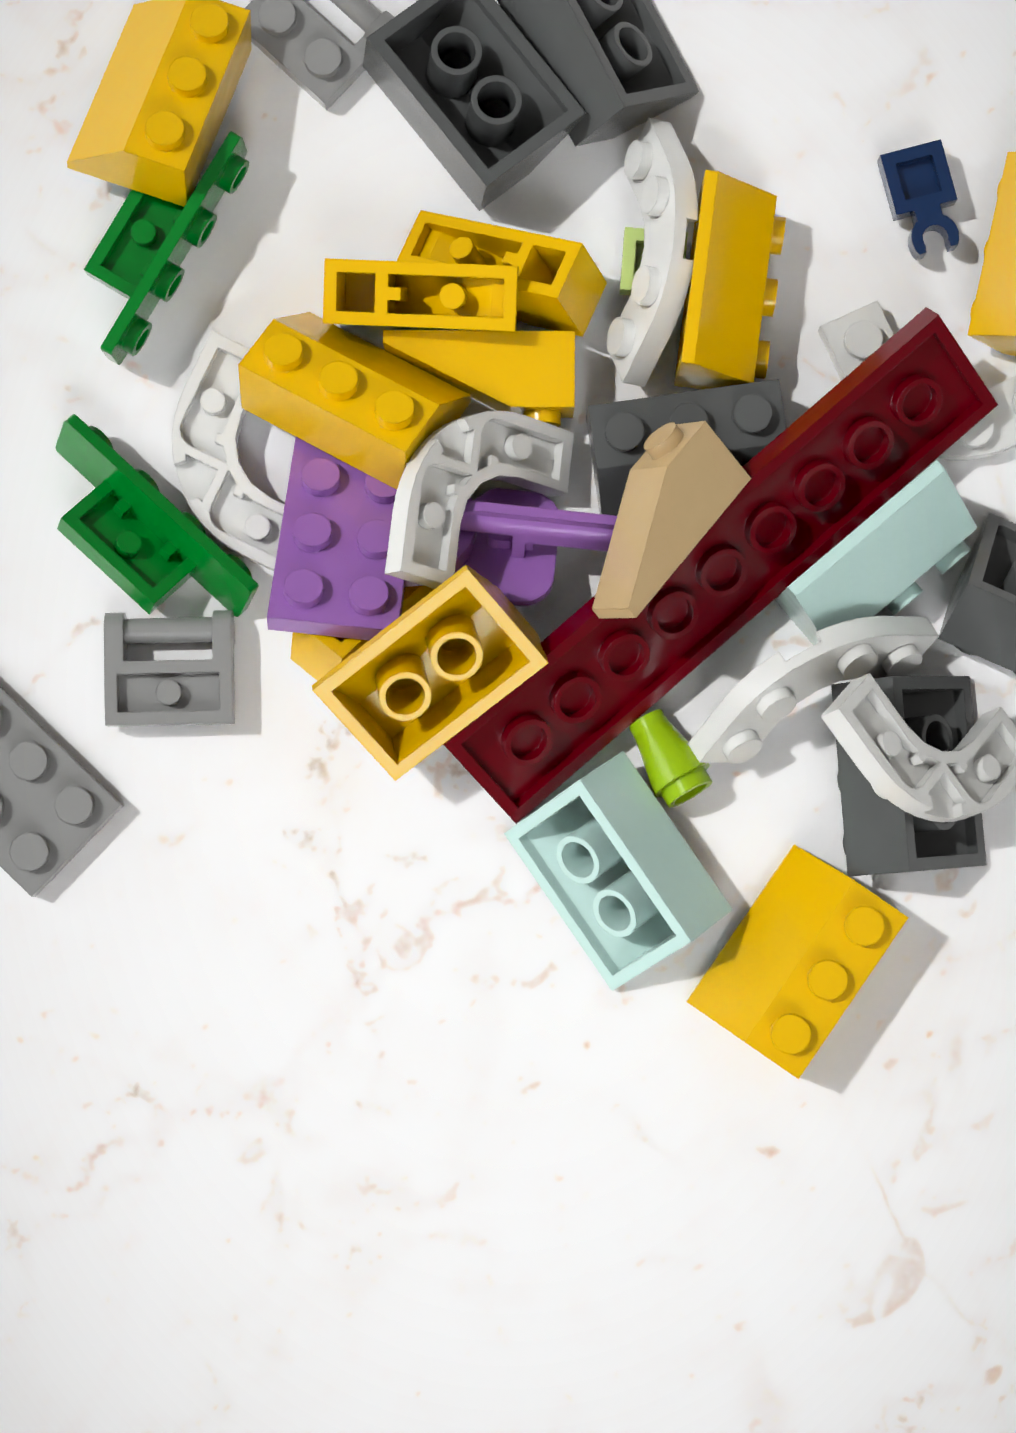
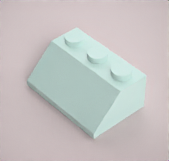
[775,460,977,645]
[504,751,733,991]

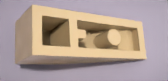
[592,421,751,619]

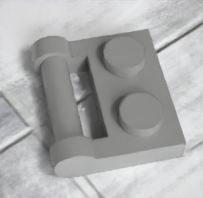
[245,0,394,111]
[104,610,235,727]

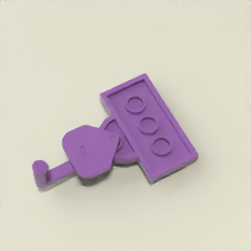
[267,437,617,640]

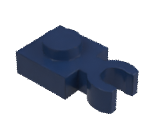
[877,139,959,260]

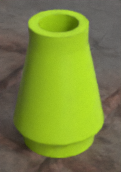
[629,709,713,808]

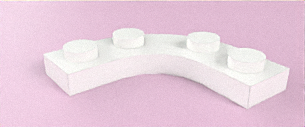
[606,118,698,387]
[818,300,1016,460]
[172,331,285,571]
[385,411,574,589]
[688,616,939,764]
[821,673,1016,822]

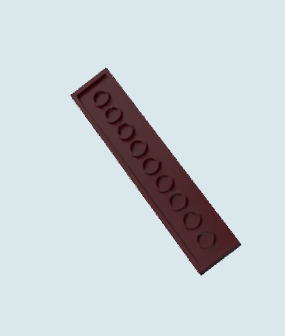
[443,307,998,824]

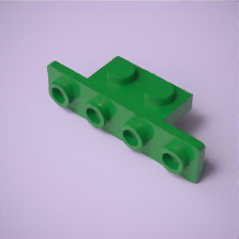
[84,131,250,365]
[55,414,259,617]

